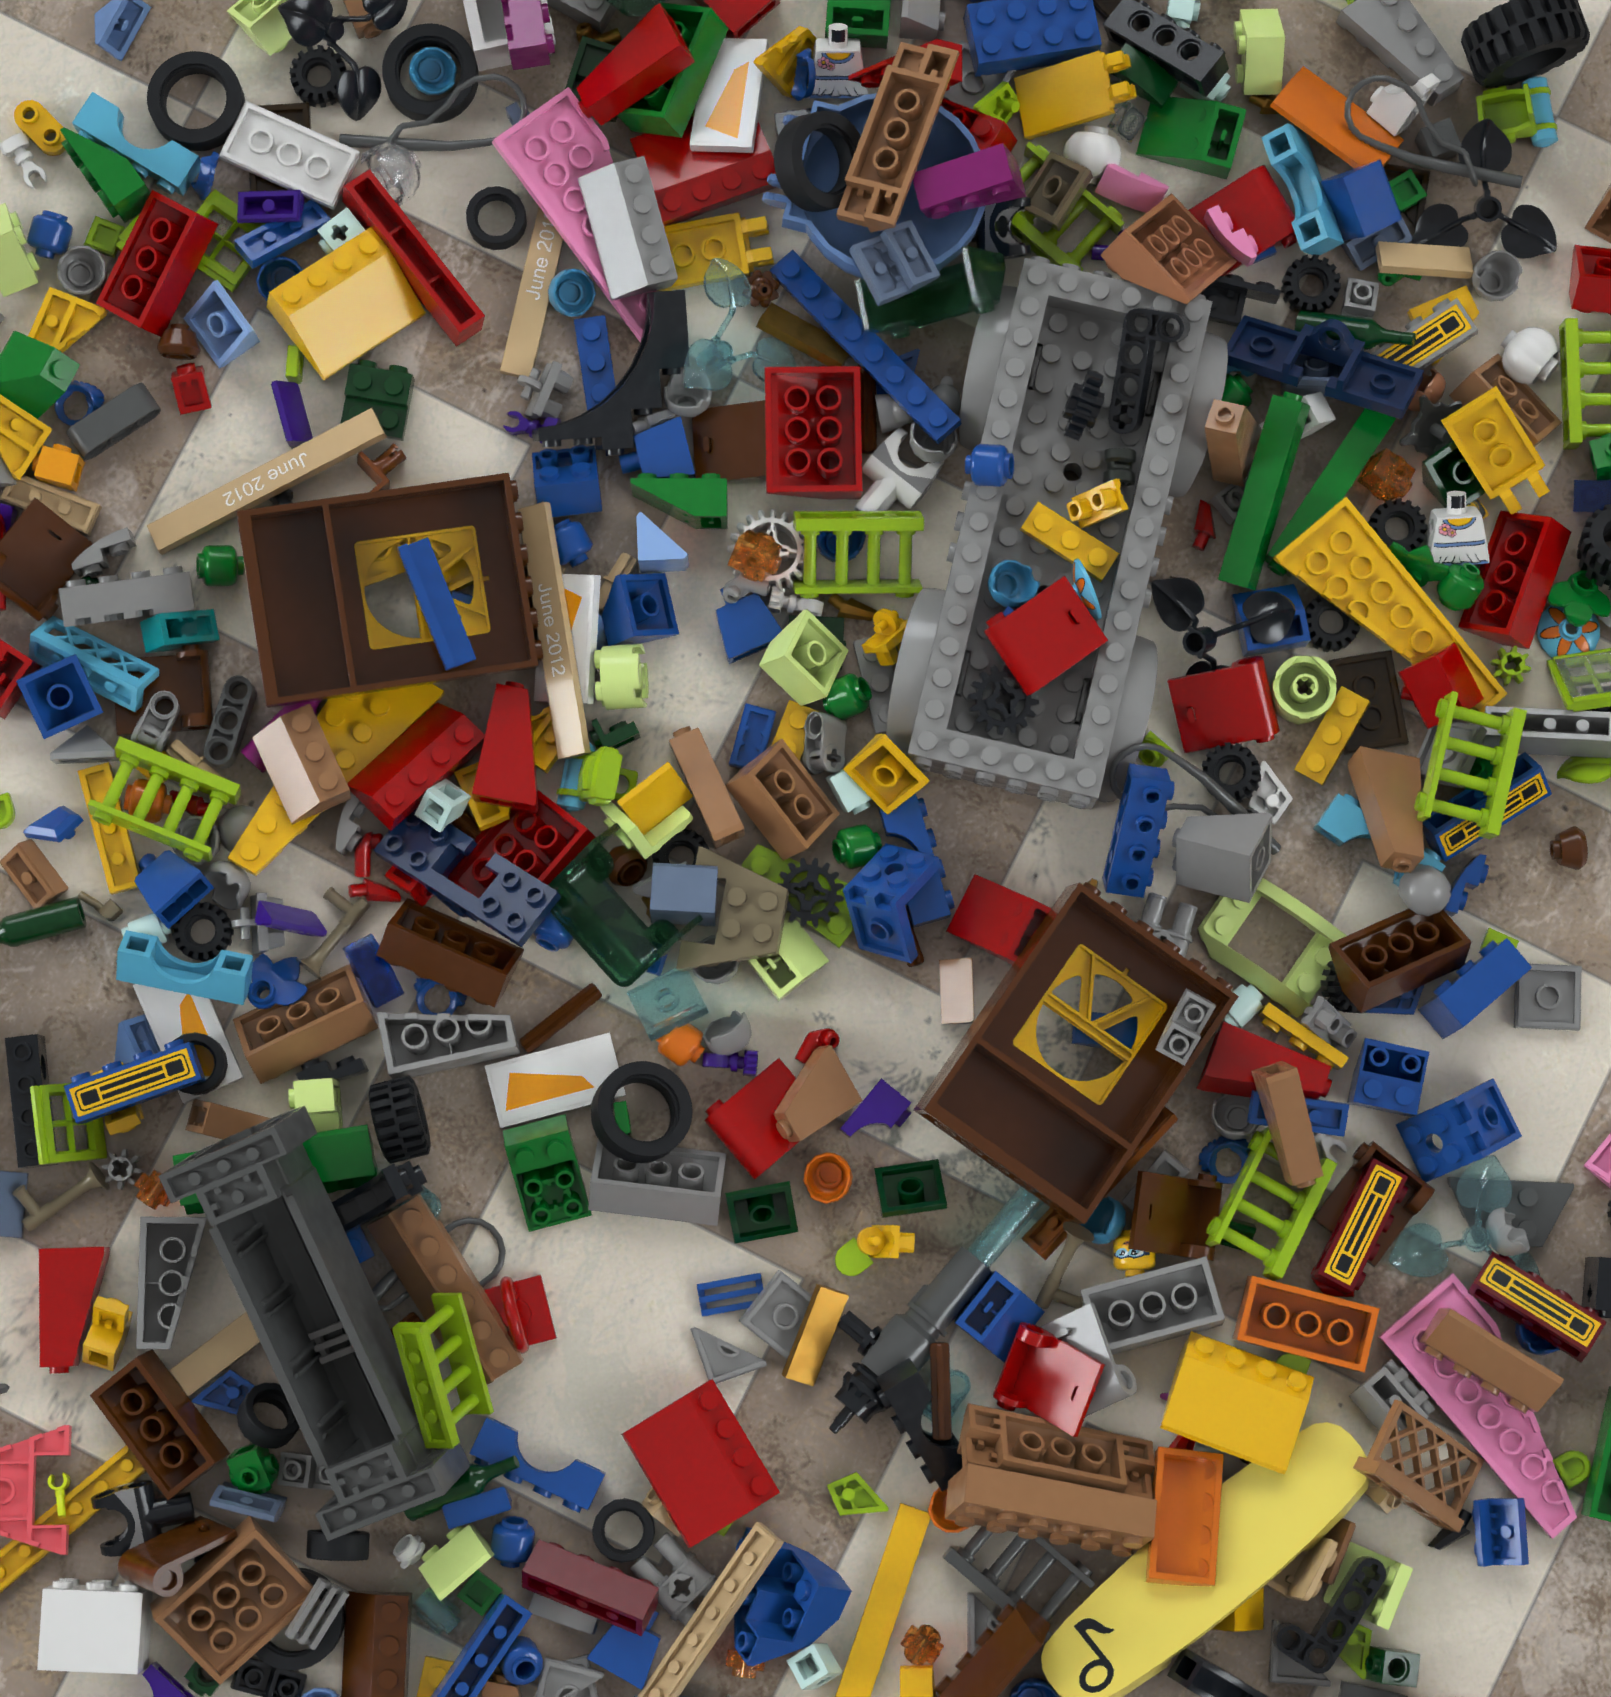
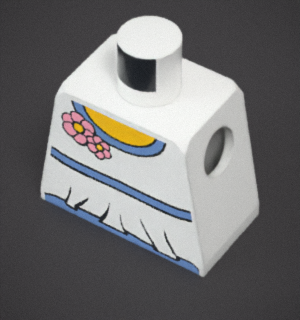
[808,23,868,98]
[1425,491,1490,566]

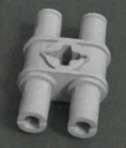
[1137,893,1198,957]
[630,1532,717,1626]

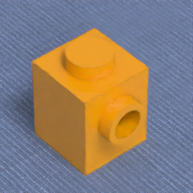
[32,444,85,492]

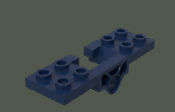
[1227,315,1424,420]
[373,807,561,948]

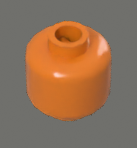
[123,779,173,823]
[656,1018,705,1066]

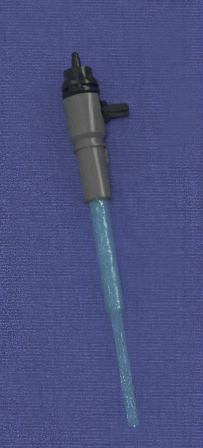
[829,1186,1044,1434]

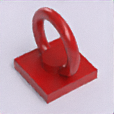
[484,1275,557,1354]

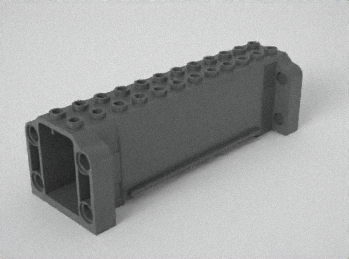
[158,1106,470,1541]

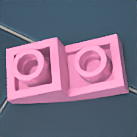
[1095,164,1169,213]
[1204,205,1258,267]

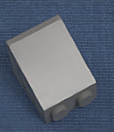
[1172,813,1272,903]

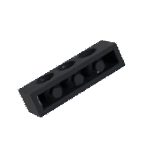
[1103,0,1229,97]
[5,1034,58,1169]

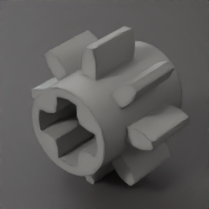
[101,1149,144,1190]

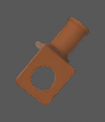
[357,444,406,492]

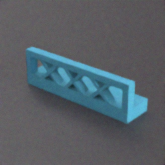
[29,616,159,712]

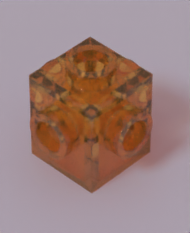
[1358,448,1416,502]
[727,529,783,582]

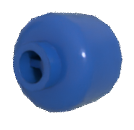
[27,210,73,260]
[965,444,1014,487]
[554,518,593,568]
[533,902,580,952]
[490,1516,535,1568]
[498,1636,543,1685]

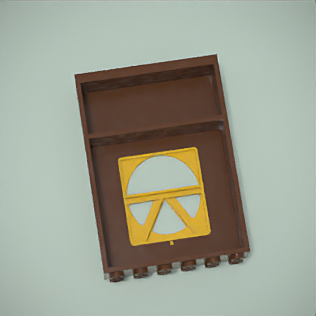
[236,473,543,708]
[913,882,1239,1224]

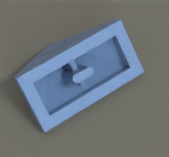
[94,0,151,61]
[114,1014,161,1064]

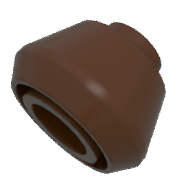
[157,324,201,360]
[1550,826,1588,870]
[606,845,648,886]

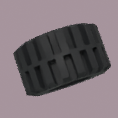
[1577,504,1611,590]
[368,1075,431,1164]

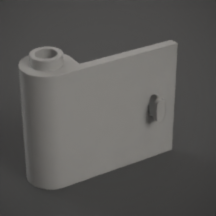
[1041,1303,1137,1417]

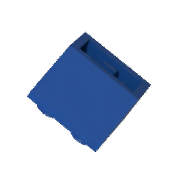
[532,445,603,517]
[1231,584,1311,657]
[1347,1038,1429,1117]
[954,1271,1045,1363]

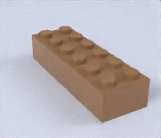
[945,1463,1157,1557]

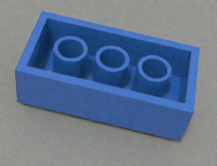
[963,0,1102,77]

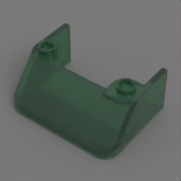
[854,246,1006,339]
[548,823,703,987]

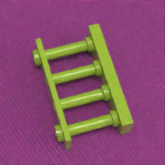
[1011,141,1125,271]
[1559,318,1611,450]
[792,511,924,598]
[1414,691,1527,840]
[88,736,241,862]
[1205,1127,1337,1281]
[392,1292,494,1449]

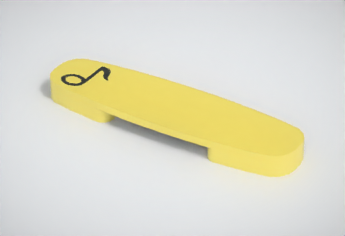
[1041,1422,1370,1697]

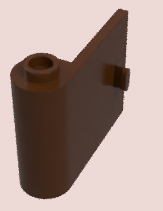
[692,400,766,482]
[0,497,93,621]
[112,644,213,736]
[1312,1141,1435,1267]
[1128,1170,1223,1261]
[118,1516,238,1597]

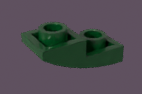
[1111,43,1178,109]

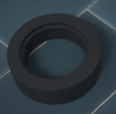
[382,23,479,124]
[147,51,245,151]
[774,111,861,212]
[591,1061,693,1163]
[255,1568,345,1670]

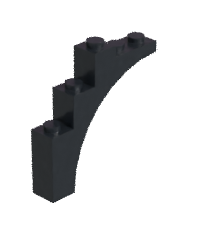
[532,290,690,456]
[332,1161,427,1234]
[1167,1648,1269,1697]

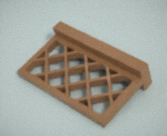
[1353,1399,1484,1533]

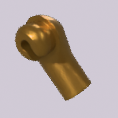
[576,22,622,45]

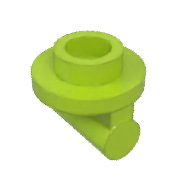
[1138,730,1174,767]

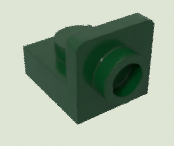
[589,718,641,749]

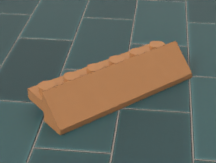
[836,42,960,233]
[367,1194,524,1384]
[957,1403,1155,1499]

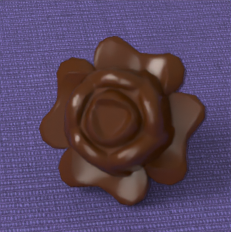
[742,270,780,308]

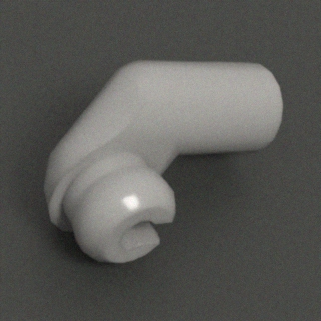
[723,574,770,604]

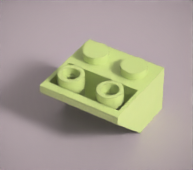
[746,912,829,1001]

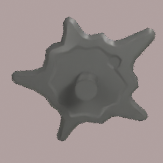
[1399,395,1462,458]

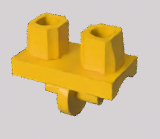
[1066,479,1128,528]
[861,608,908,666]
[857,1225,915,1259]

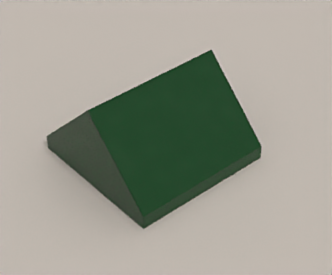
[1422,441,1486,508]
[874,1159,947,1218]
[725,1181,798,1244]

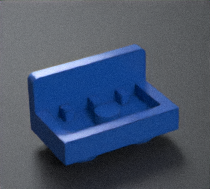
[1472,1498,1529,1567]

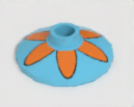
[1072,558,1102,620]
[1537,605,1600,659]

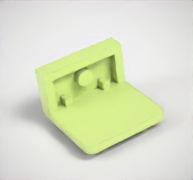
[600,801,693,860]

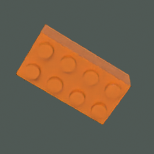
[1232,1276,1380,1372]

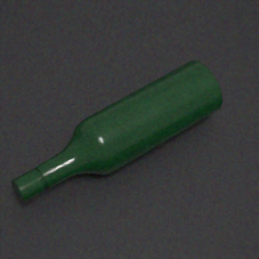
[1295,311,1416,350]
[0,897,86,947]
[404,1455,520,1521]

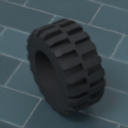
[1461,0,1590,88]

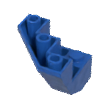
[734,1527,852,1666]

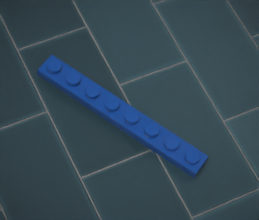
[769,250,962,444]

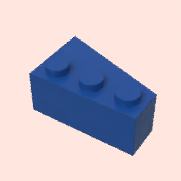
[1418,938,1532,1039]

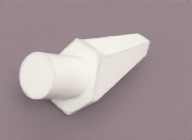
[632,409,676,435]

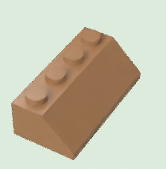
[233,964,378,1084]
[1419,1308,1564,1414]

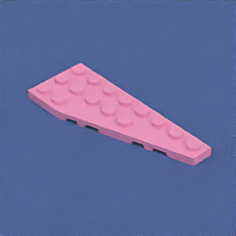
[492,87,658,343]
[1378,1273,1577,1539]

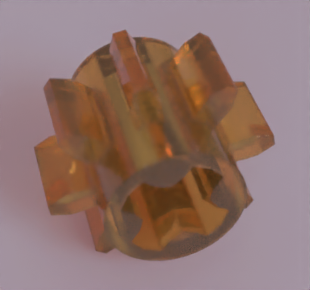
[134,1169,170,1210]
[900,1624,944,1666]
[726,1649,765,1679]

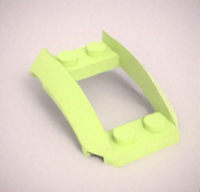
[1197,878,1347,1018]

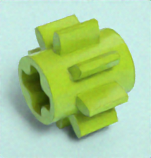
[1489,645,1531,686]

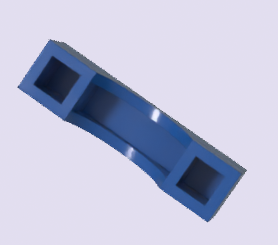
[877,793,955,928]
[469,1417,606,1513]

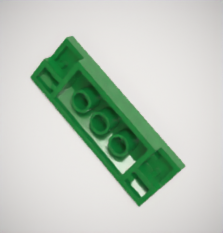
[173,1124,379,1215]

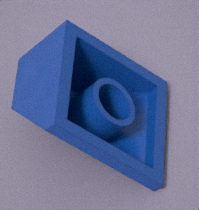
[601,573,679,646]

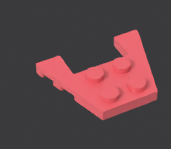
[0,1425,72,1556]

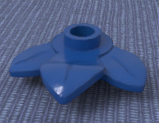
[248,953,307,1009]

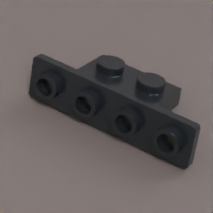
[1200,274,1281,327]

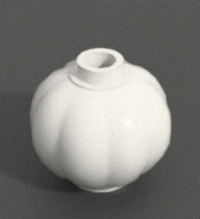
[1063,125,1121,186]
[1501,327,1560,384]

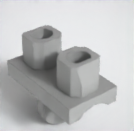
[517,361,574,419]
[231,893,285,954]
[1301,996,1357,1049]

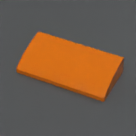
[1270,66,1404,169]
[1146,1447,1224,1586]

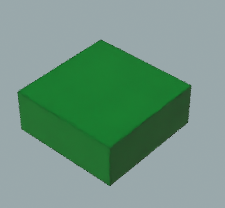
[1389,169,1427,213]
[613,1101,632,1135]
[457,1569,503,1616]

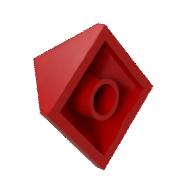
[1398,642,1484,729]

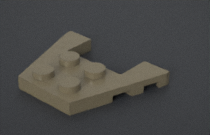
[676,846,789,972]

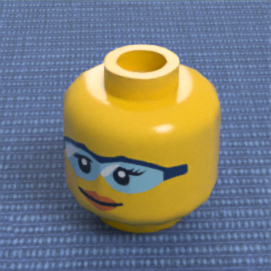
[1113,1230,1156,1277]

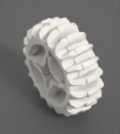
[727,509,804,595]

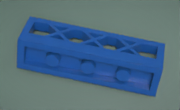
[397,537,476,671]

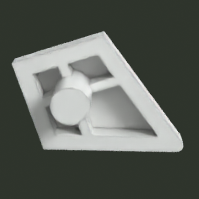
[1248,761,1293,825]

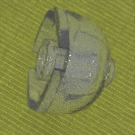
[361,142,421,206]

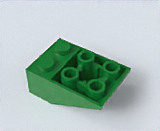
[825,0,891,49]
[1136,97,1247,179]
[60,127,150,223]
[630,473,728,529]
[503,1114,592,1232]

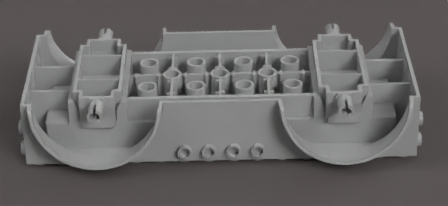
[887,256,1228,810]

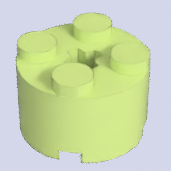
[594,644,649,710]
[1269,655,1337,725]

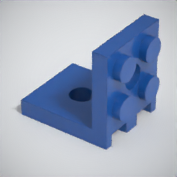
[843,843,941,963]
[1396,1078,1522,1182]

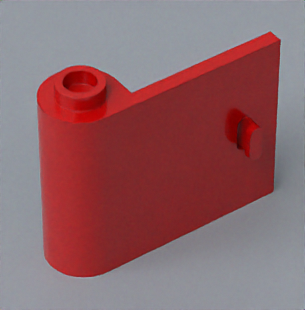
[1188,165,1298,277]
[984,576,1108,696]
[1167,656,1280,753]
[704,1058,800,1180]
[993,1322,1105,1437]

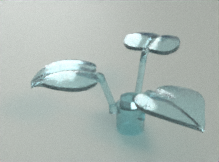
[684,258,797,391]
[1389,1155,1540,1277]

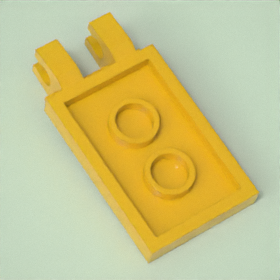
[1014,50,1137,140]
[657,212,774,291]
[1441,386,1550,515]

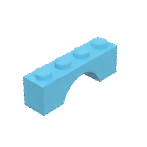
[72,92,201,196]
[1261,123,1344,256]
[1313,793,1446,887]
[116,930,253,1005]

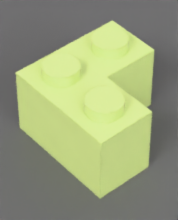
[1233,9,1285,95]
[0,203,40,297]
[288,1078,343,1132]

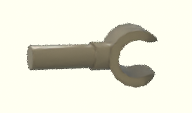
[78,891,123,921]

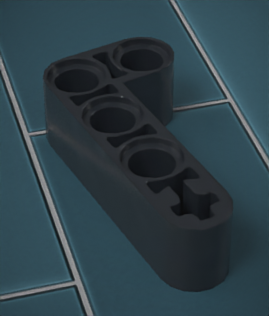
[1108,308,1190,434]
[1272,1556,1386,1673]

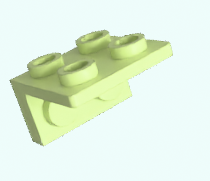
[1323,1542,1413,1630]

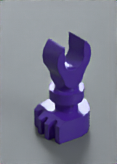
[503,411,561,444]
[702,1050,758,1076]

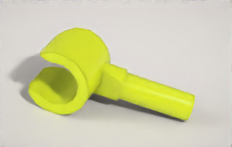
[47,1472,70,1518]

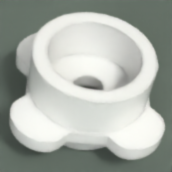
[393,1534,425,1569]

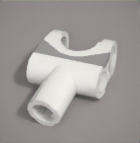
[854,427,944,511]

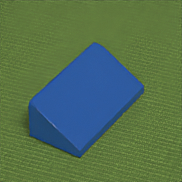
[442,1486,512,1529]

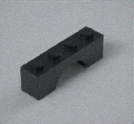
[876,1358,963,1492]

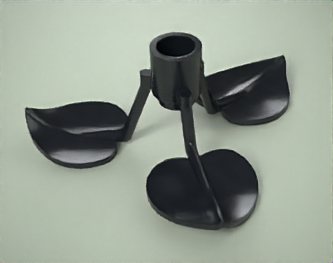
[278,0,408,121]
[1411,118,1557,258]
[1151,577,1296,676]

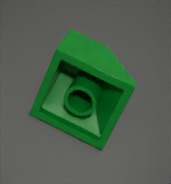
[0,331,80,419]

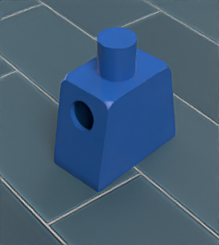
[618,416,696,478]
[716,587,782,664]
[134,850,214,929]
[587,1610,661,1690]

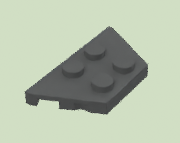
[1447,1177,1574,1247]

